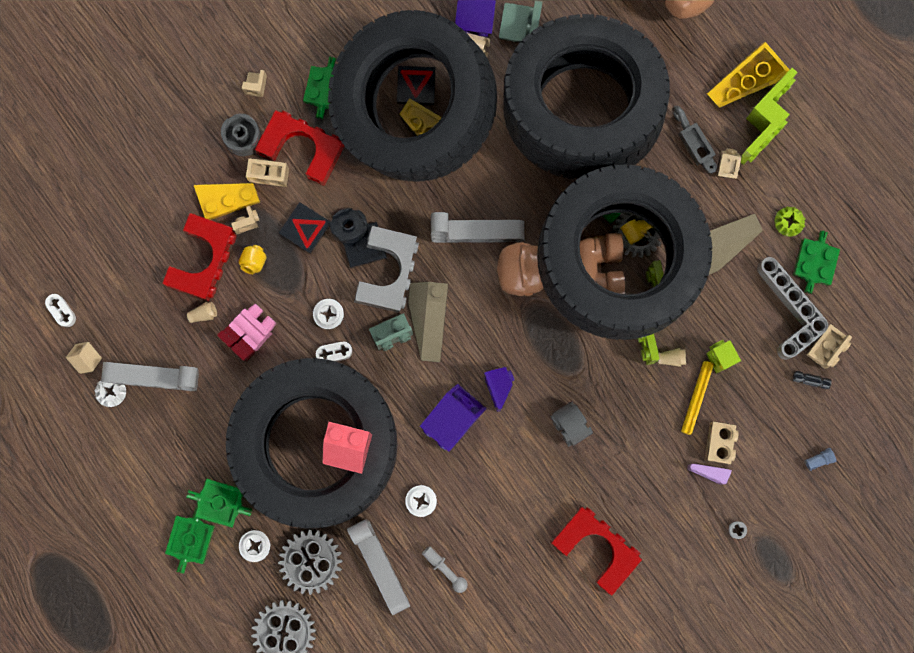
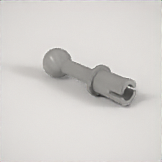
[422,546,468,593]

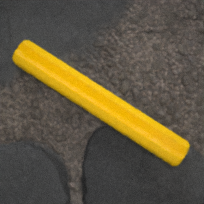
[681,361,714,435]

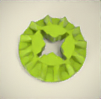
[775,206,806,237]

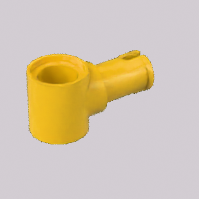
[620,219,652,245]

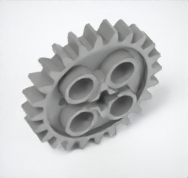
[278,530,343,595]
[251,600,316,653]

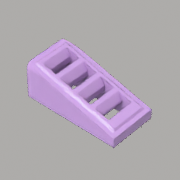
[687,464,732,485]

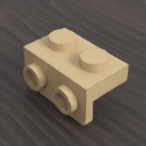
[806,324,852,369]

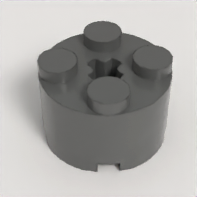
[221,114,262,156]
[550,401,593,447]

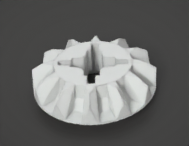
[313,299,344,329]
[94,381,126,407]
[406,485,437,517]
[239,530,271,562]

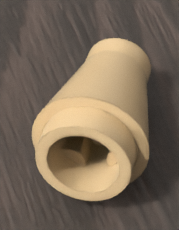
[187,302,217,323]
[658,348,686,367]

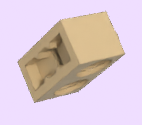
[246,159,289,187]
[704,422,738,465]

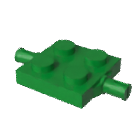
[303,56,336,119]
[793,231,840,294]
[186,479,252,528]
[165,506,215,574]

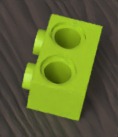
[706,340,741,373]

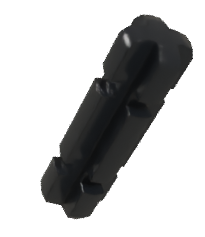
[793,371,832,389]

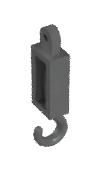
[672,105,717,174]

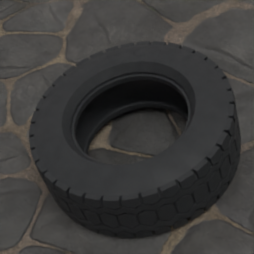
[328,10,497,182]
[503,14,670,180]
[537,165,713,340]
[226,358,397,528]

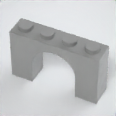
[354,226,419,313]

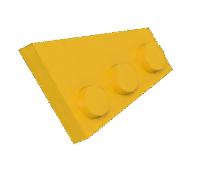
[194,183,260,220]

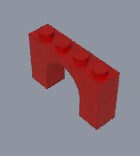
[255,110,344,186]
[162,213,237,302]
[550,507,642,596]

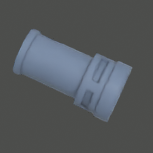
[805,448,836,471]

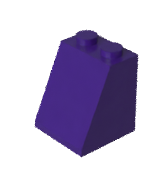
[455,0,496,36]
[419,384,487,452]

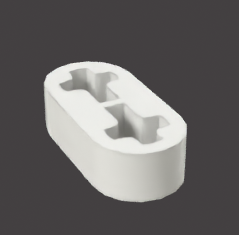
[45,294,76,327]
[316,342,352,362]

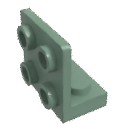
[499,0,542,42]
[369,313,413,352]

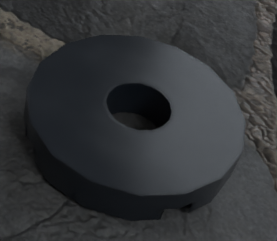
[330,208,368,243]

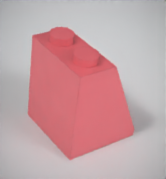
[323,422,372,474]

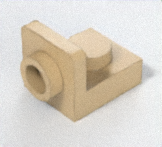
[717,148,742,179]
[231,206,259,234]

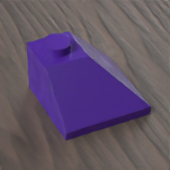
[484,367,515,412]

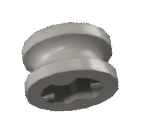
[728,522,747,539]

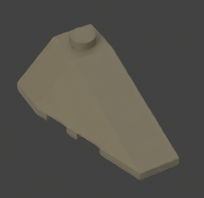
[709,214,763,275]
[408,282,448,363]

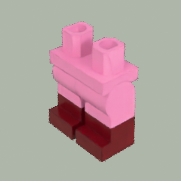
[217,304,276,362]

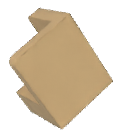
[242,70,267,97]
[66,342,102,374]

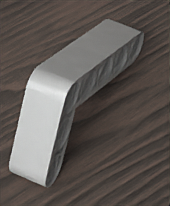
[431,212,525,243]
[757,257,828,360]
[101,362,199,391]
[347,519,410,615]

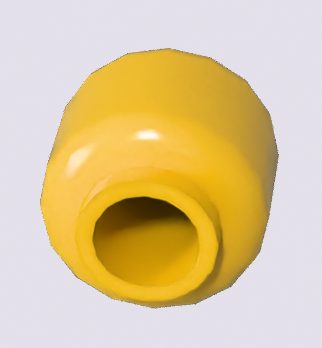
[238,245,267,275]

